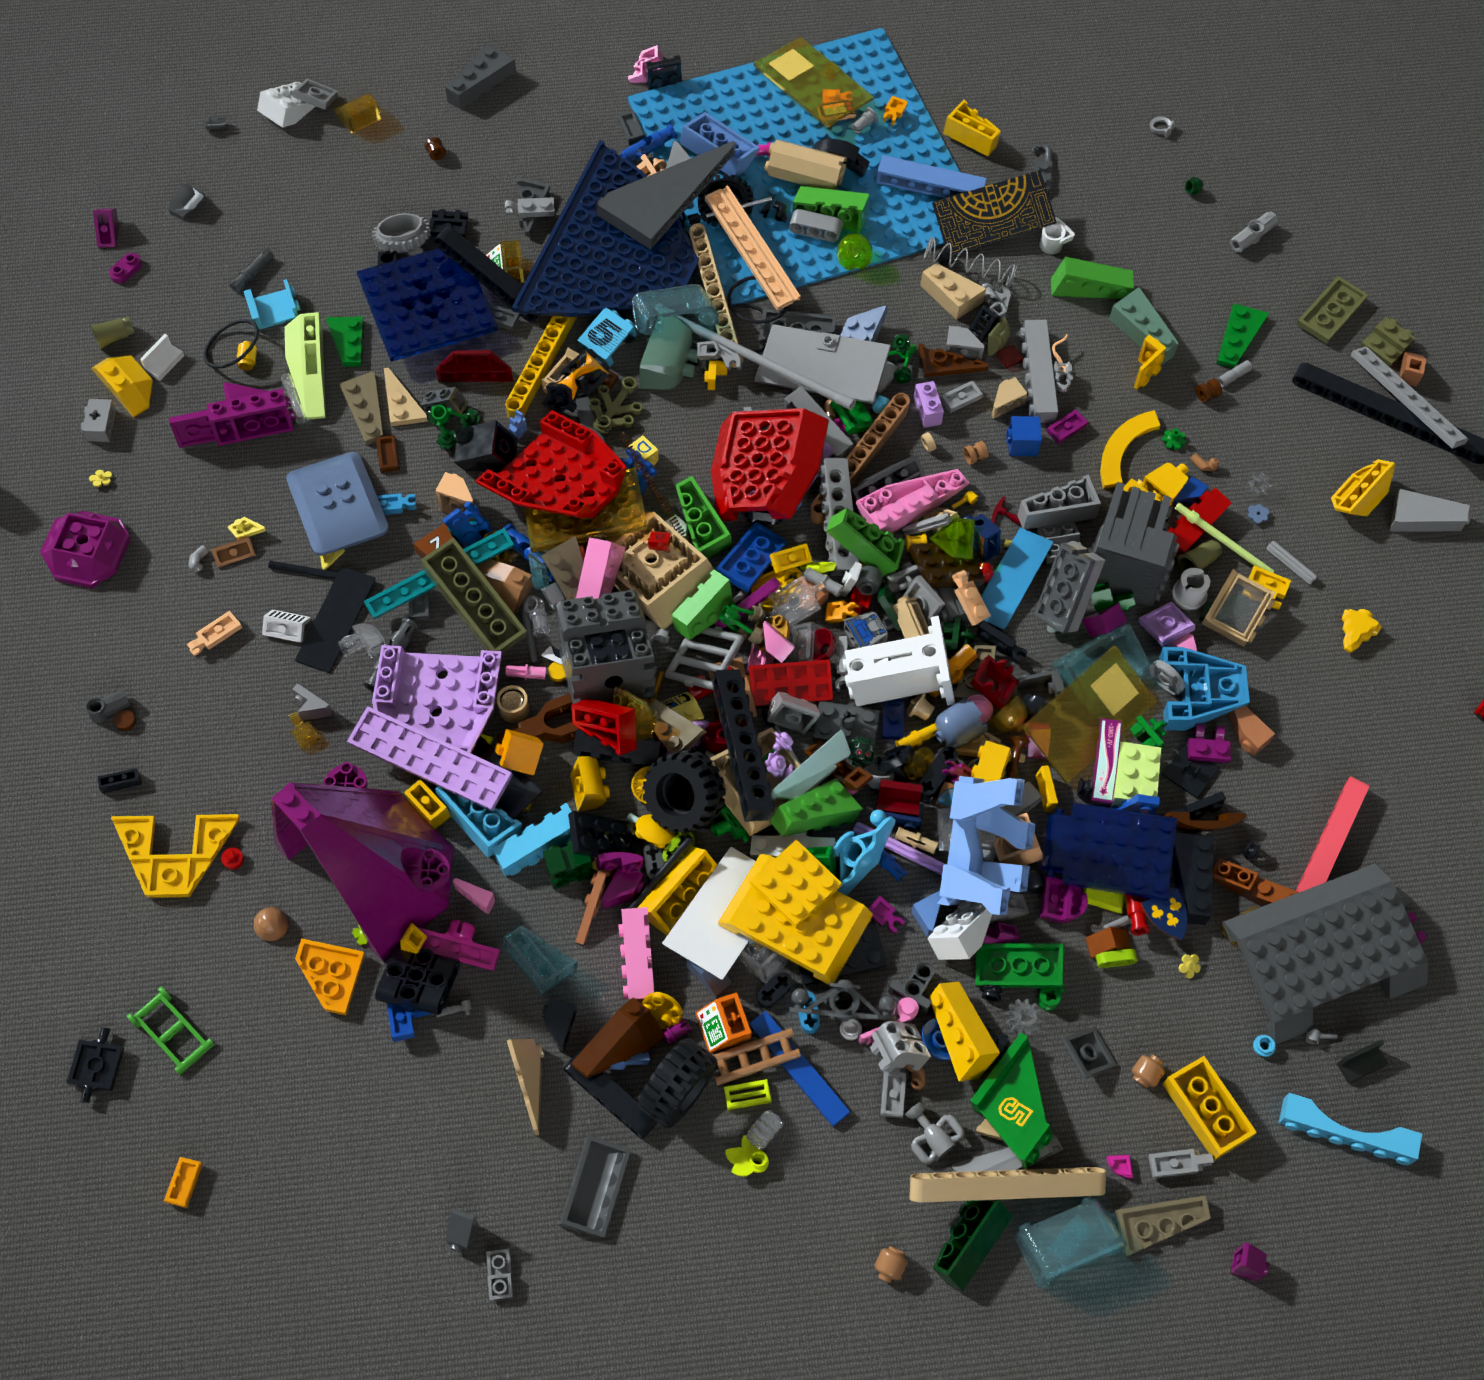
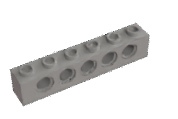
[818,458,859,576]

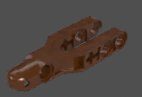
[496,693,580,744]

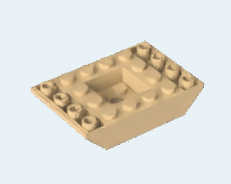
[606,512,714,630]

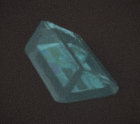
[528,553,549,590]

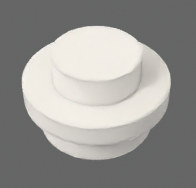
[840,1018,862,1040]

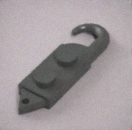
[1032,143,1052,193]

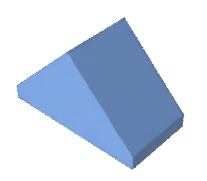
[911,891,942,937]

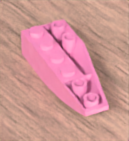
[856,469,970,533]

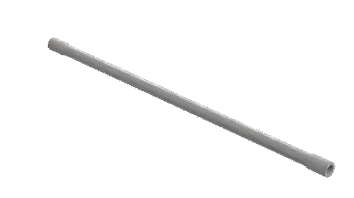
[641,303,856,410]

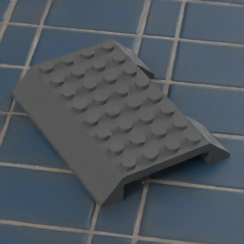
[1222,864,1428,1044]

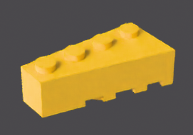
[929,982,1000,1082]

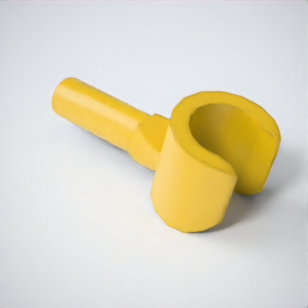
[951,491,978,510]

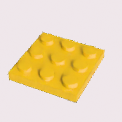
[750,840,842,928]

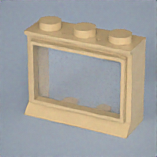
[1201,569,1275,647]

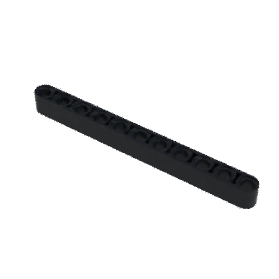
[1292,363,1484,464]

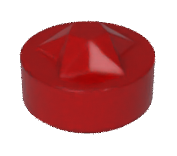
[221,848,244,870]

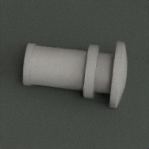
[851,107,879,134]

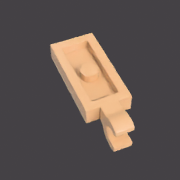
[952,570,991,626]
[187,611,242,656]

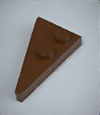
[918,344,989,377]

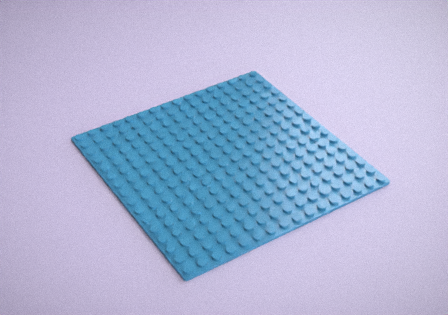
[628,28,960,305]

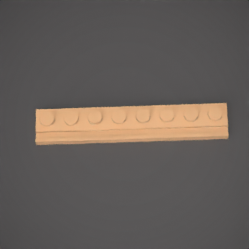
[705,185,800,311]

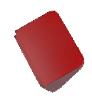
[648,531,671,551]

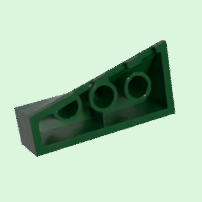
[933,1200,1013,1292]

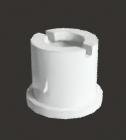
[1171,568,1210,610]

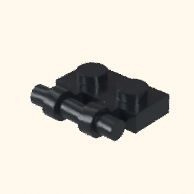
[429,209,469,238]

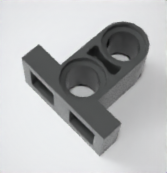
[888,961,934,1015]

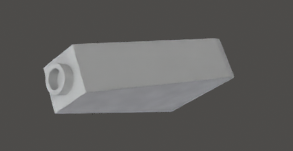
[1389,489,1471,532]

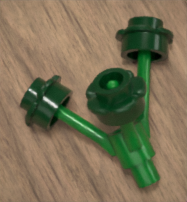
[888,334,917,384]

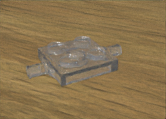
[764,576,826,627]

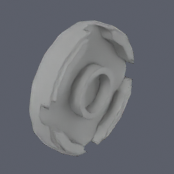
[1150,660,1185,695]

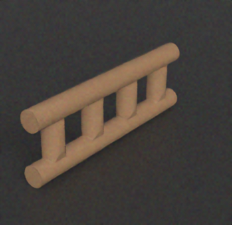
[714,1028,801,1086]

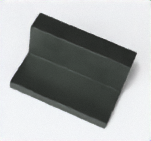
[1337,1039,1388,1084]

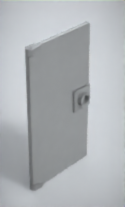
[754,324,891,404]

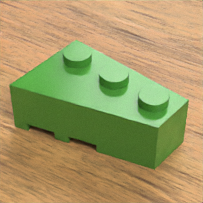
[671,569,734,640]

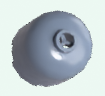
[935,697,988,748]

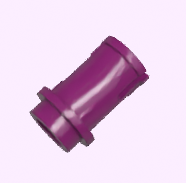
[663,1019,692,1044]

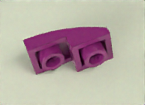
[596,852,644,873]

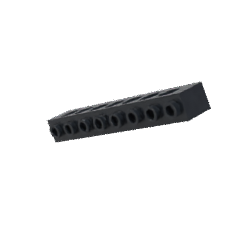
[712,669,775,822]

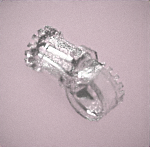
[524,596,550,637]

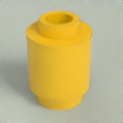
[237,341,257,371]

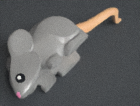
[1052,334,1073,393]

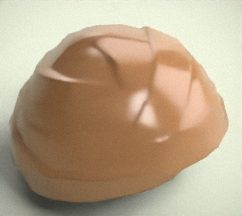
[254,907,289,941]

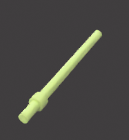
[1175,503,1274,573]

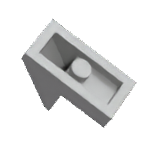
[292,683,332,721]

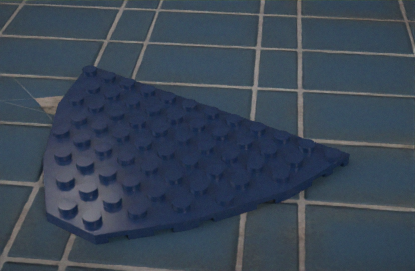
[512,140,699,317]

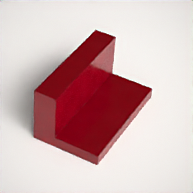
[877,780,922,817]

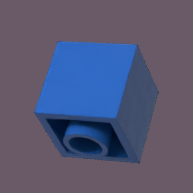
[1006,416,1042,456]

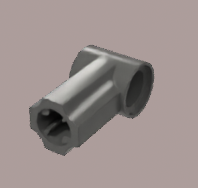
[85,690,130,723]

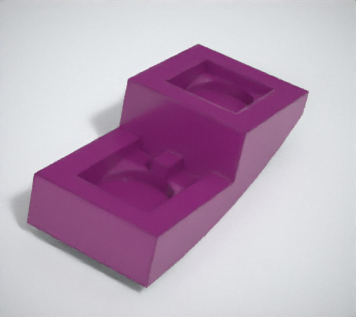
[983,921,1020,944]

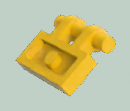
[1242,565,1291,610]

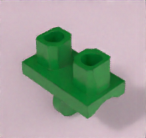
[1130,715,1167,750]

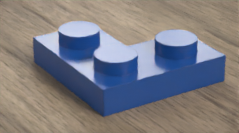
[387,997,432,1042]

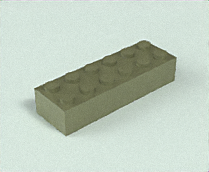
[421,537,527,654]

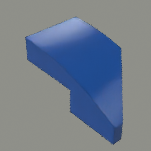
[1173,477,1208,506]

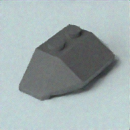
[851,455,924,501]

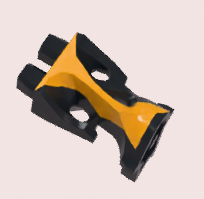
[542,349,610,414]

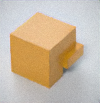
[494,729,543,775]

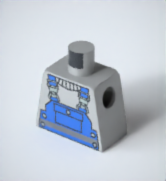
[843,612,894,649]

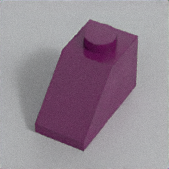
[93,208,119,248]
[601,867,646,909]
[1231,1242,1269,1281]

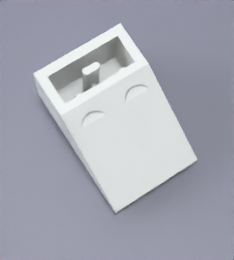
[257,82,316,128]
[927,901,992,960]

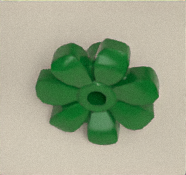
[1162,428,1186,450]

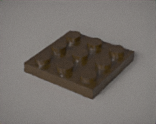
[909,541,985,589]

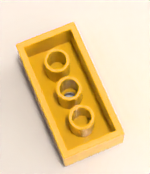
[1162,1056,1257,1161]

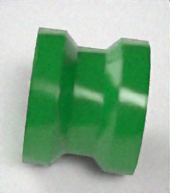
[1037,988,1061,1011]

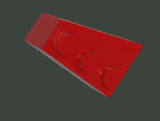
[571,698,637,756]

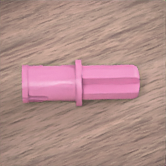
[505,664,546,680]

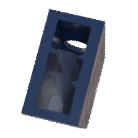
[962,514,1001,562]

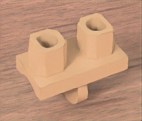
[636,154,667,176]

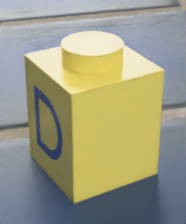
[629,436,658,466]

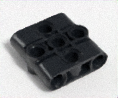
[375,946,460,1015]

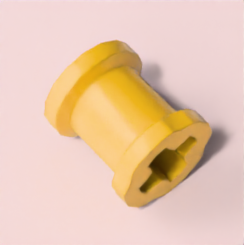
[905,533,927,552]

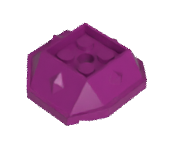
[40,511,131,589]

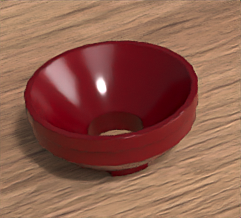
[804,628,836,661]

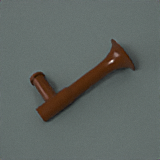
[1002,736,1030,779]

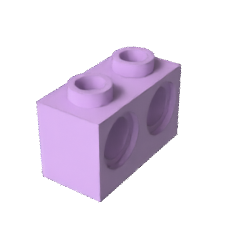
[914,381,944,428]

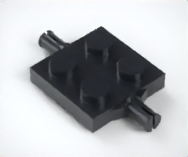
[66,1027,125,1103]

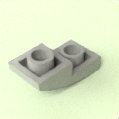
[486,1248,513,1300]

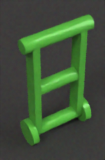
[126,986,215,1075]

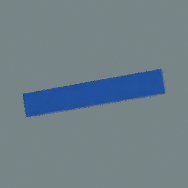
[749,1011,850,1127]

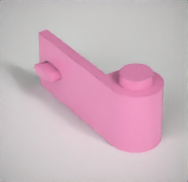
[858,997,919,1045]

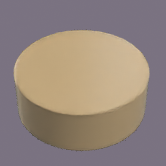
[921,432,936,452]

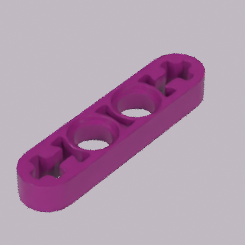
[715,577,782,631]

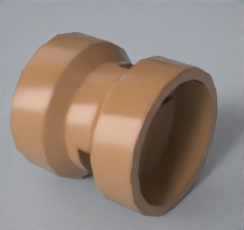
[963,441,989,465]

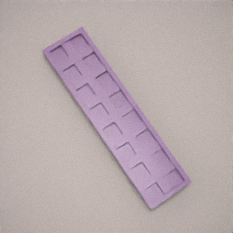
[347,706,513,811]

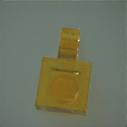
[288,711,320,750]

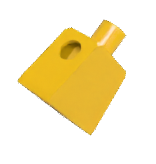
[1143,462,1189,506]

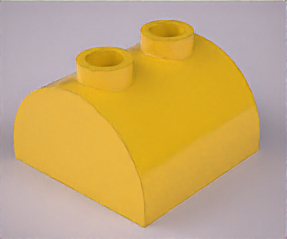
[570,756,610,812]

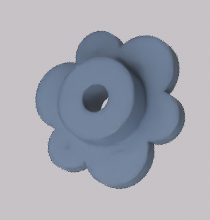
[1248,504,1269,524]

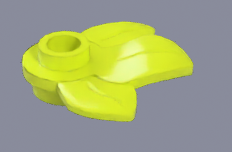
[725,1135,769,1177]

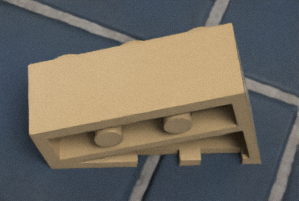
[920,263,986,320]

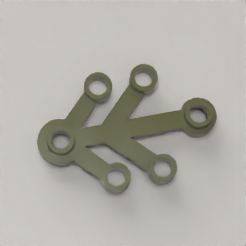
[589,376,643,433]

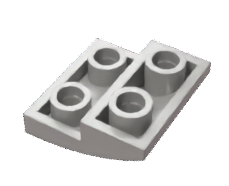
[1037,522,1081,564]

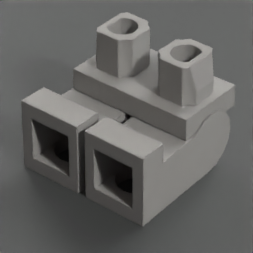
[870,1021,931,1072]

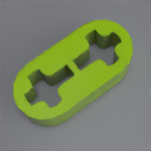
[662,832,695,867]
[1096,949,1138,968]

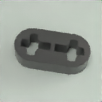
[643,843,664,881]

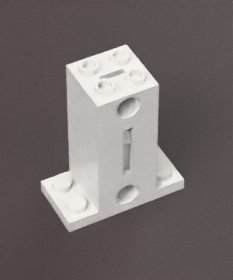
[843,616,955,707]

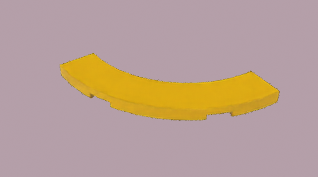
[1100,410,1160,489]

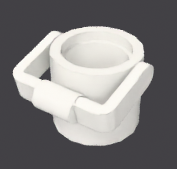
[1039,217,1075,254]

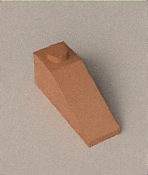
[1227,706,1275,756]

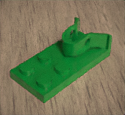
[975,943,1066,993]

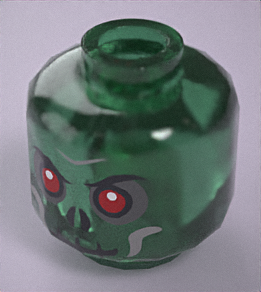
[847,736,876,768]

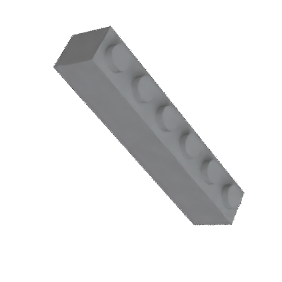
[1020,320,1058,423]

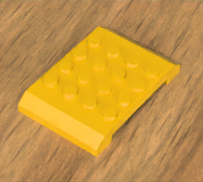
[718,854,873,985]

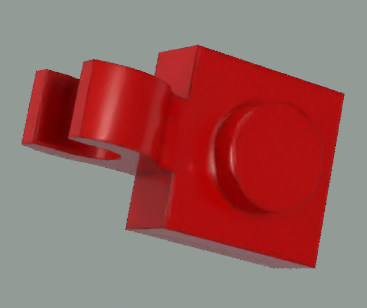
[849,587,873,616]

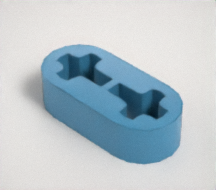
[798,991,820,1034]

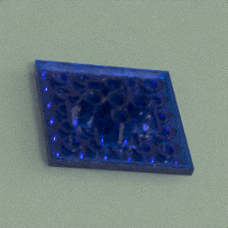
[356,248,498,362]

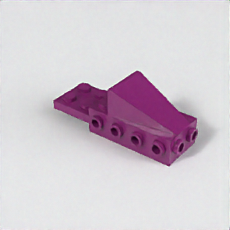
[169,382,296,448]

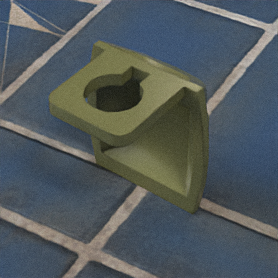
[986,316,1010,356]

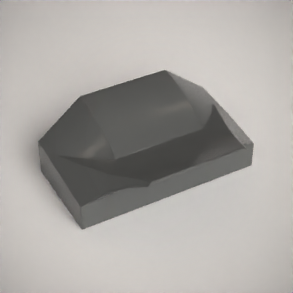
[168,185,205,221]

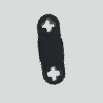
[919,746,958,803]

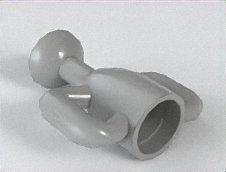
[905,1101,965,1164]

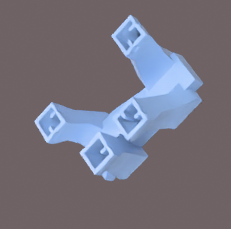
[937,776,1036,915]

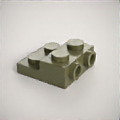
[1360,317,1416,367]

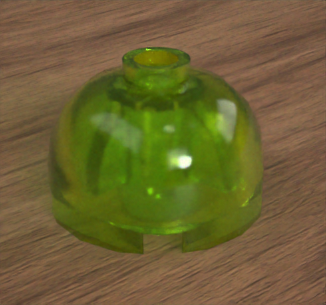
[837,233,873,270]

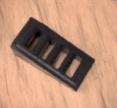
[969,305,1001,343]

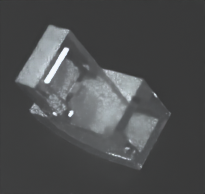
[338,624,387,660]

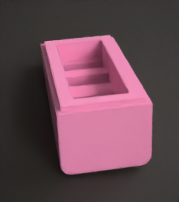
[453,878,495,914]

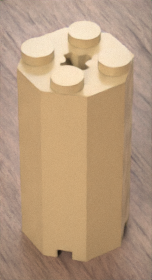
[764,139,847,190]

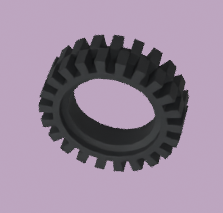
[698,174,753,228]

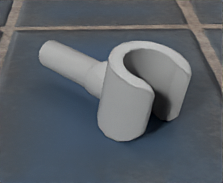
[1306,1029,1337,1044]

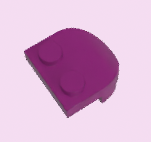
[1040,876,1088,923]

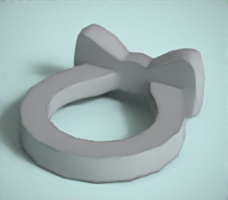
[1150,116,1175,138]

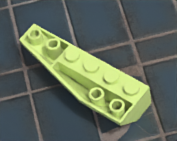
[285,312,326,420]

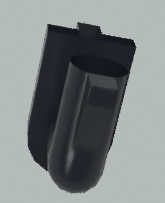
[760,194,787,223]

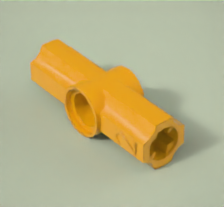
[928,644,978,698]

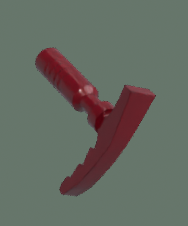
[991,496,1030,531]

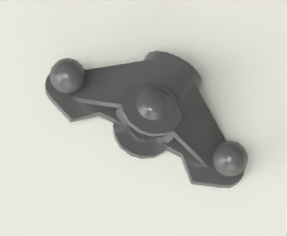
[789,980,897,1022]

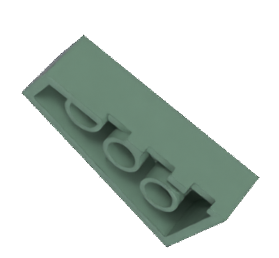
[1109,287,1178,365]

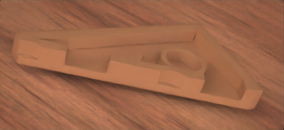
[575,869,615,945]

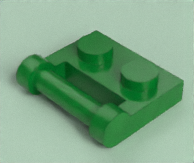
[830,401,874,434]

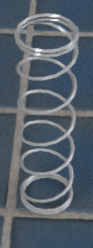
[924,237,1017,288]

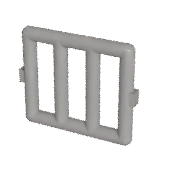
[664,626,744,690]

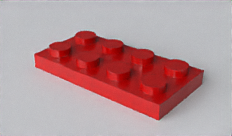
[749,659,833,706]

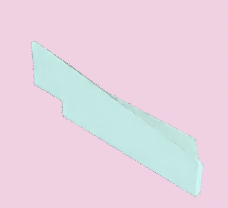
[771,730,851,801]

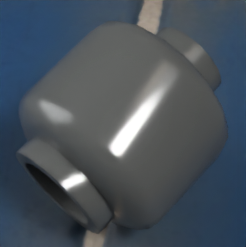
[855,566,882,595]

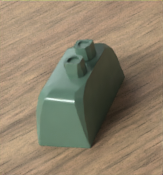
[639,309,699,390]

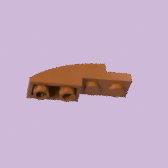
[1213,858,1299,906]

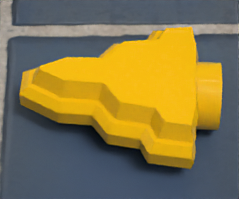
[1341,609,1382,653]

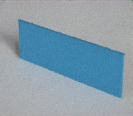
[981,527,1054,630]

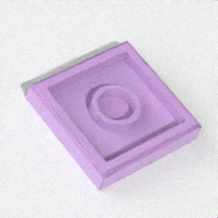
[1139,601,1195,646]

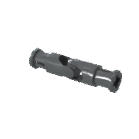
[363,618,418,692]

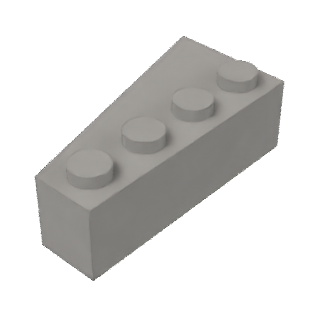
[784,386,853,458]

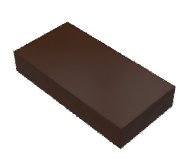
[376,435,400,473]

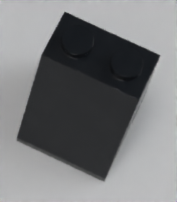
[454,420,518,472]

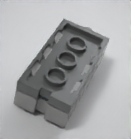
[1034,542,1105,633]

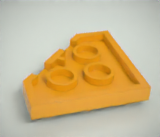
[295,939,365,1016]

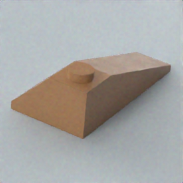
[476,559,533,615]

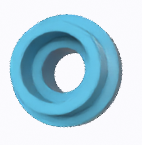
[1253,1035,1276,1057]

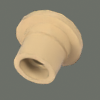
[907,693,935,721]

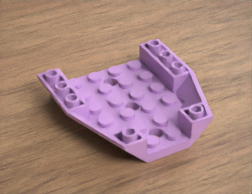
[372,645,502,764]

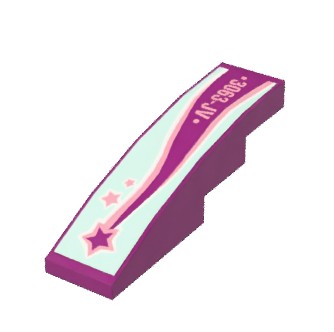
[1091,718,1122,805]

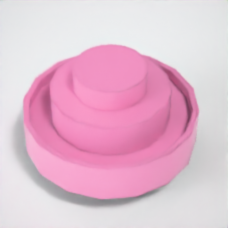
[967,694,993,724]

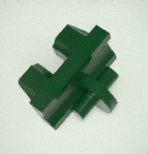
[943,617,975,656]

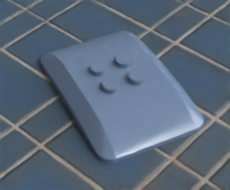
[286,452,389,556]

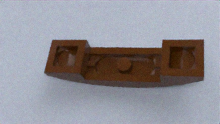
[804,740,873,791]
[1160,812,1246,832]

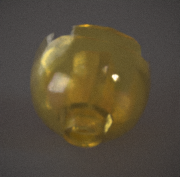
[988,694,1028,734]

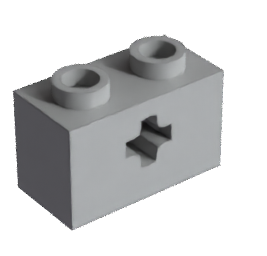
[81,399,117,442]

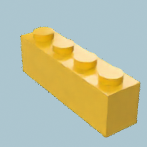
[638,846,717,936]

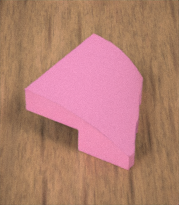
[628,45,663,83]

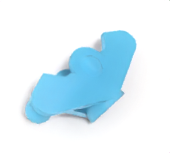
[833,810,895,896]

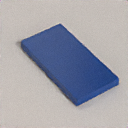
[716,522,788,593]

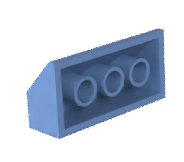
[680,112,759,178]

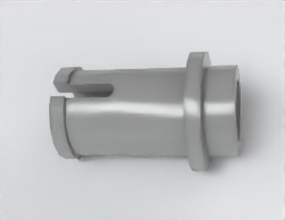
[982,283,999,305]

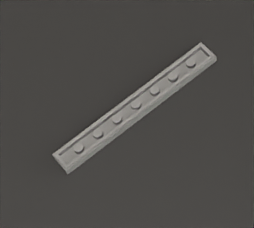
[1351,346,1468,449]

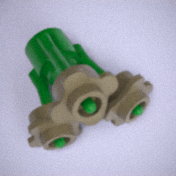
[719,603,765,647]

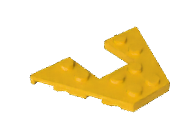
[111,814,240,898]

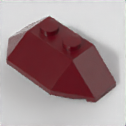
[436,350,513,382]

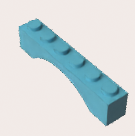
[1279,1093,1422,1165]

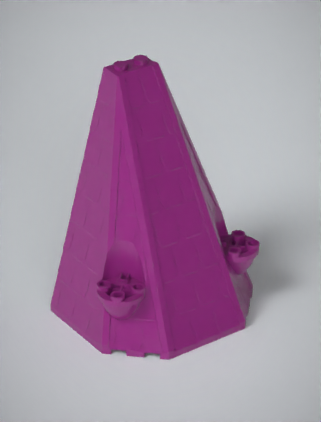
[271,762,454,962]

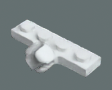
[750,831,836,858]

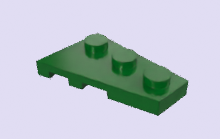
[326,316,364,367]

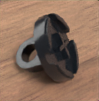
[874,745,915,783]

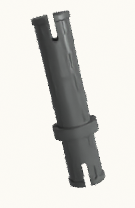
[229,248,274,293]

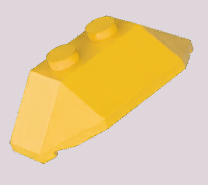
[91,355,153,418]
[1331,459,1395,517]

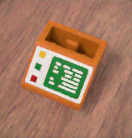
[695,992,751,1053]

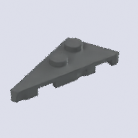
[517,177,550,237]

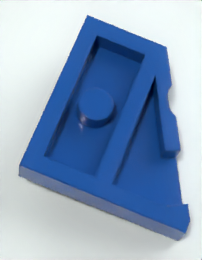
[1111,794,1160,822]

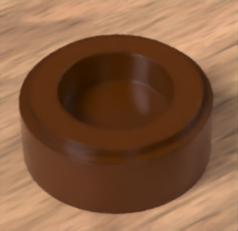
[113,710,136,731]

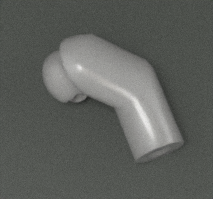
[188,545,209,573]

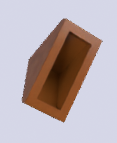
[1085,927,1132,959]

